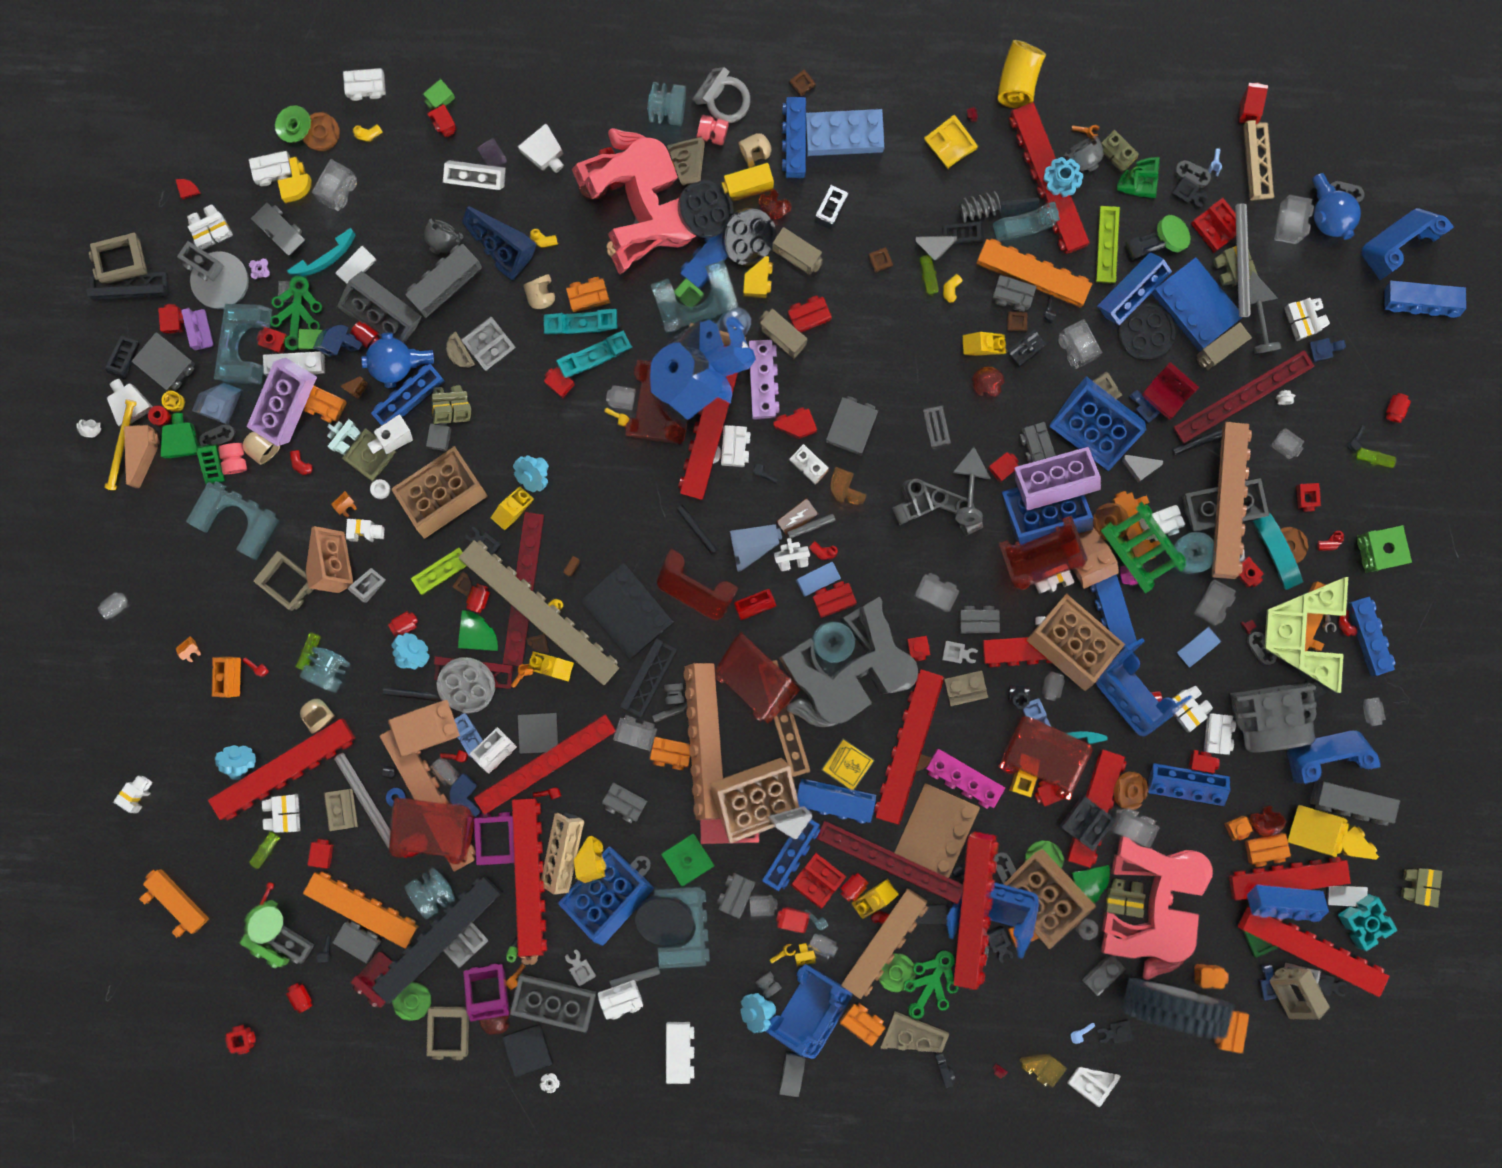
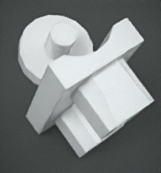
[774,538,810,571]

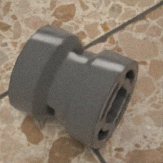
[664,683,685,704]
[755,971,782,999]

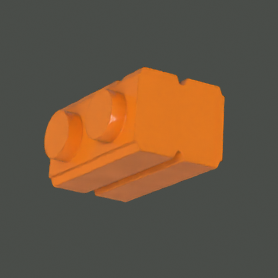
[566,277,610,313]
[303,385,347,423]
[212,657,241,697]
[650,737,690,770]
[1245,833,1291,867]
[1194,964,1228,988]
[840,1003,885,1047]
[1214,1010,1249,1053]

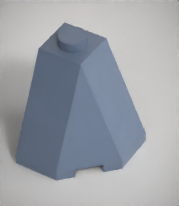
[192,383,242,425]
[730,524,782,572]

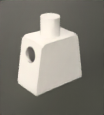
[518,124,564,173]
[107,379,153,427]
[367,415,413,454]

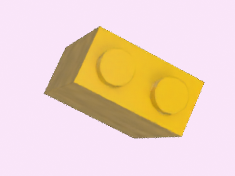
[722,163,774,202]
[1288,805,1348,857]

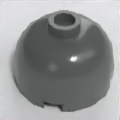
[1064,136,1104,172]
[424,219,463,254]

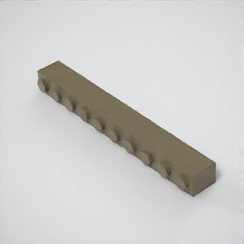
[459,540,619,685]

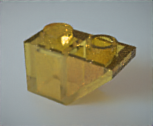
[1020,1054,1067,1087]

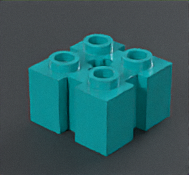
[1338,894,1397,951]

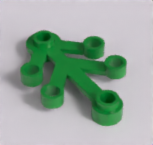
[270,276,322,350]
[903,951,958,1020]

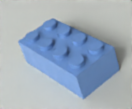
[806,109,884,156]

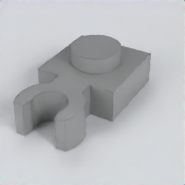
[942,641,978,664]
[565,949,596,986]

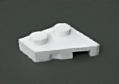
[1067,1067,1121,1107]

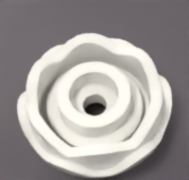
[77,419,101,437]

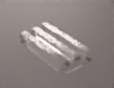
[923,406,951,447]

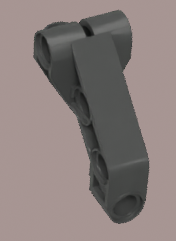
[892,479,983,536]

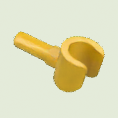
[605,408,630,427]
[770,944,796,963]

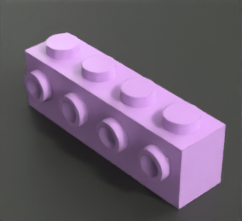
[749,340,779,419]

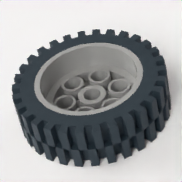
[1122,978,1234,1038]

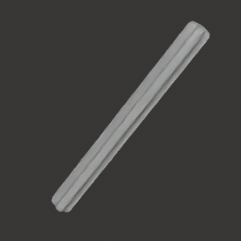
[1235,203,1250,317]
[334,753,400,855]

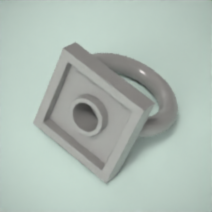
[692,67,750,123]

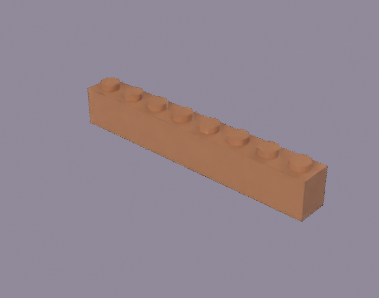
[1212,422,1252,579]
[684,663,723,820]
[380,730,476,871]

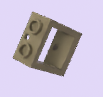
[772,227,823,275]
[89,233,147,285]
[759,309,807,359]
[1196,322,1252,370]
[253,551,314,611]
[1269,968,1330,1019]
[427,1007,469,1060]

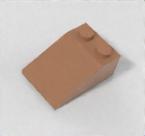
[124,425,160,488]
[306,526,353,593]
[1059,527,1119,589]
[388,700,460,757]

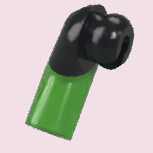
[506,937,518,962]

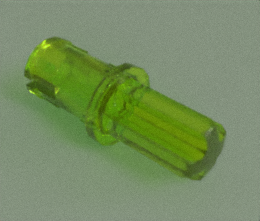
[919,255,939,294]
[1357,447,1396,468]
[295,633,320,671]
[250,831,280,869]

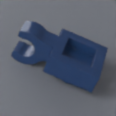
[1309,338,1346,362]
[1129,390,1161,424]
[1259,964,1278,1000]

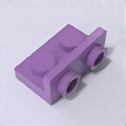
[181,308,213,351]

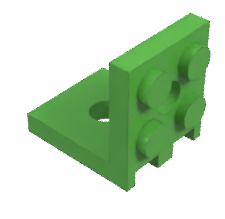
[1357,525,1412,573]
[240,900,290,968]

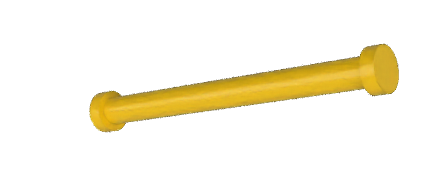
[104,399,137,490]

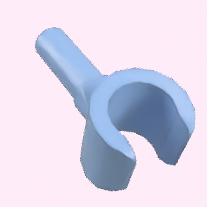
[1208,148,1222,176]
[1071,1023,1095,1044]

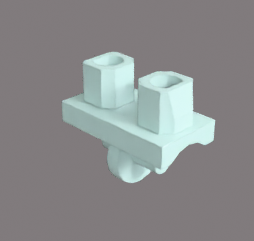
[327,419,361,455]

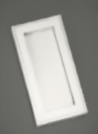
[336,246,376,284]
[1327,886,1368,907]

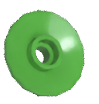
[275,106,311,143]

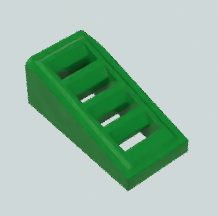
[196,443,225,484]

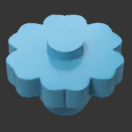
[1043,157,1083,197]
[513,455,548,492]
[391,633,430,669]
[215,745,256,780]
[740,993,776,1033]

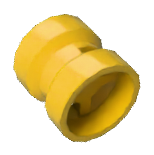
[162,391,185,412]

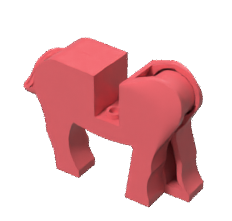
[572,128,696,274]
[1101,836,1212,980]

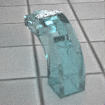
[993,202,1060,242]

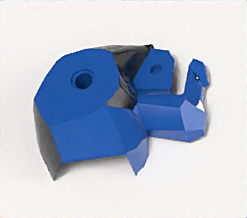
[650,317,756,430]

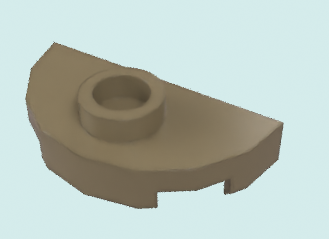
[446,331,475,367]

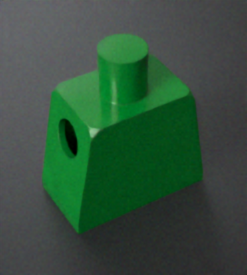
[161,413,200,459]

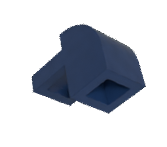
[313,325,362,357]
[450,773,482,817]

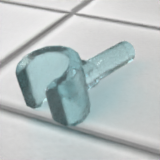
[804,909,828,930]

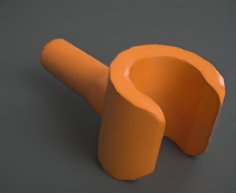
[1072,125,1100,138]
[511,664,533,688]
[506,964,526,990]

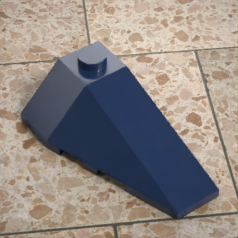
[462,206,537,280]

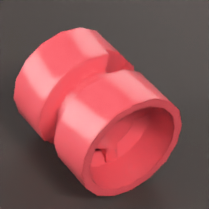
[697,115,729,146]
[218,443,247,475]

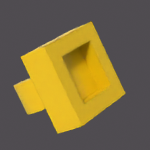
[795,943,816,967]

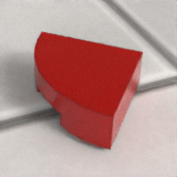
[176,179,201,199]

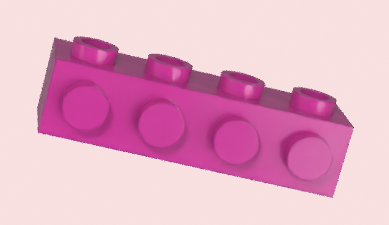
[925,749,1005,809]

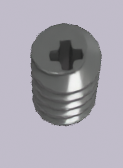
[959,191,1001,223]

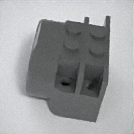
[1230,682,1317,752]

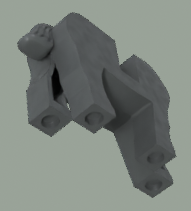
[779,597,918,727]

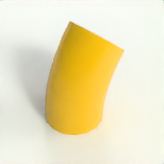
[998,40,1046,108]

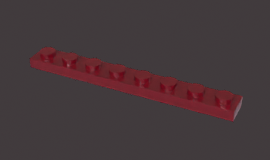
[1173,350,1314,444]
[503,512,544,666]
[816,821,964,905]

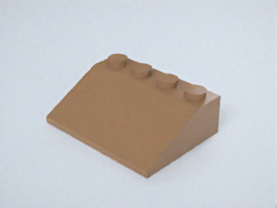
[391,446,488,539]
[1027,594,1125,691]
[710,758,799,843]
[894,783,980,878]
[1003,849,1096,949]

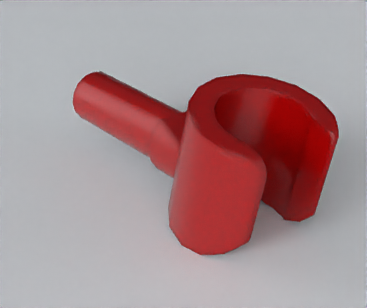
[243,658,269,677]
[440,750,468,762]
[533,787,561,800]

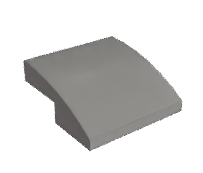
[461,317,515,371]
[443,923,489,969]

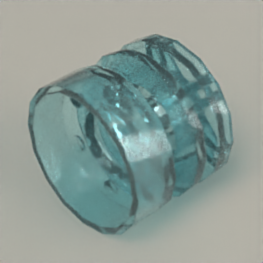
[647,82,686,126]
[1173,532,1214,574]
[812,622,855,662]
[299,646,350,693]
[405,867,455,919]

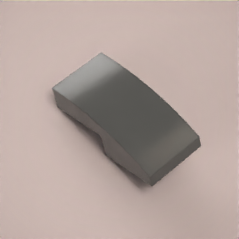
[779,1053,806,1097]

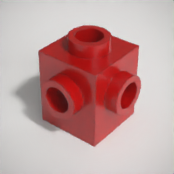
[226,1025,256,1055]

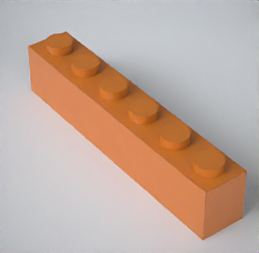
[976,239,1092,308]
[303,871,419,949]

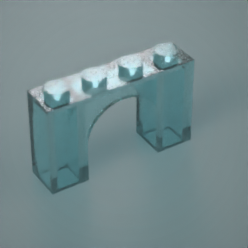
[651,260,739,332]
[214,304,272,384]
[186,481,279,560]
[654,886,710,969]

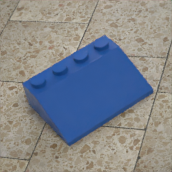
[1152,258,1242,352]
[1050,376,1146,471]
[1002,487,1093,550]
[558,846,655,946]

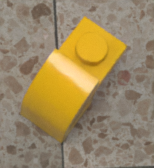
[278,157,311,203]

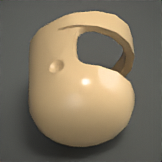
[739,133,771,168]
[523,275,555,309]
[243,431,280,465]
[300,699,335,734]

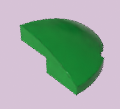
[1117,157,1160,198]
[458,610,498,651]
[1072,865,1110,904]

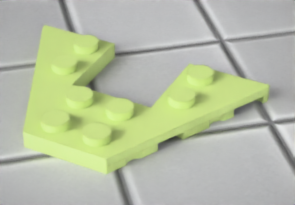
[1264,577,1348,693]

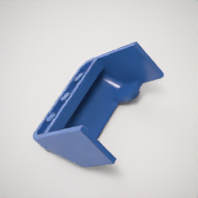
[1096,638,1193,736]
[947,883,1039,958]

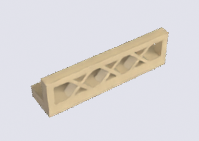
[1244,121,1274,200]
[541,813,584,894]

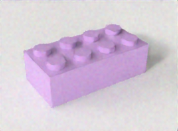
[247,358,317,446]
[1015,447,1101,510]

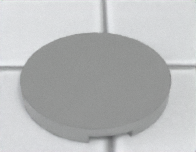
[190,252,249,309]
[437,658,495,713]

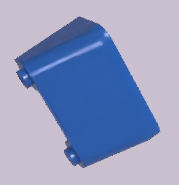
[1362,209,1454,280]
[1287,731,1380,783]
[766,964,853,1059]

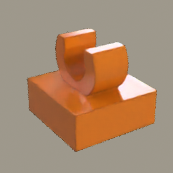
[331,492,357,517]
[175,636,201,662]

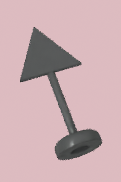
[1249,271,1282,354]
[953,447,991,525]

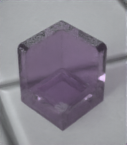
[477,138,507,167]

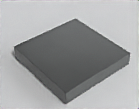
[518,713,558,754]

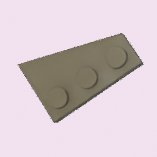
[667,137,705,185]
[880,1012,949,1053]

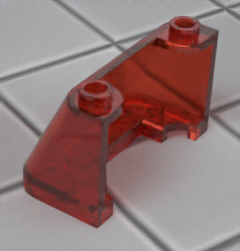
[625,360,687,444]
[999,516,1088,589]
[657,549,739,620]
[715,632,800,723]
[998,716,1093,800]
[389,798,474,864]

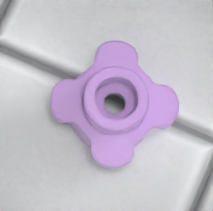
[249,259,270,279]

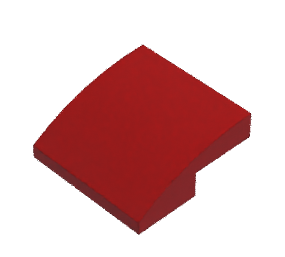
[1191,198,1236,253]
[791,853,846,909]

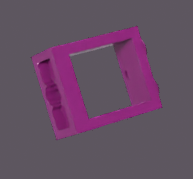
[474,812,515,865]
[464,964,509,1021]

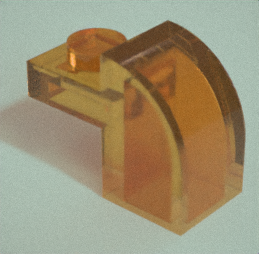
[830,467,866,505]

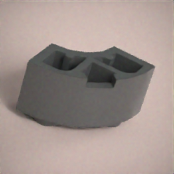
[251,203,305,256]

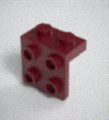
[1142,362,1199,419]
[351,952,393,1008]

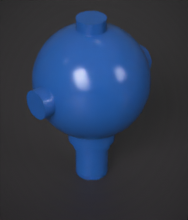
[1312,173,1361,240]
[361,333,434,388]

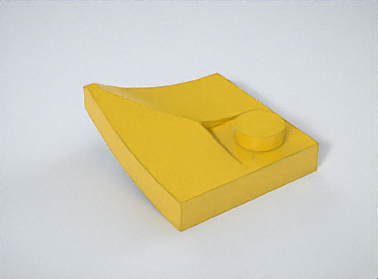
[924,115,978,169]

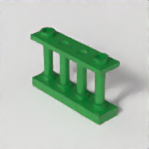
[1101,502,1187,593]

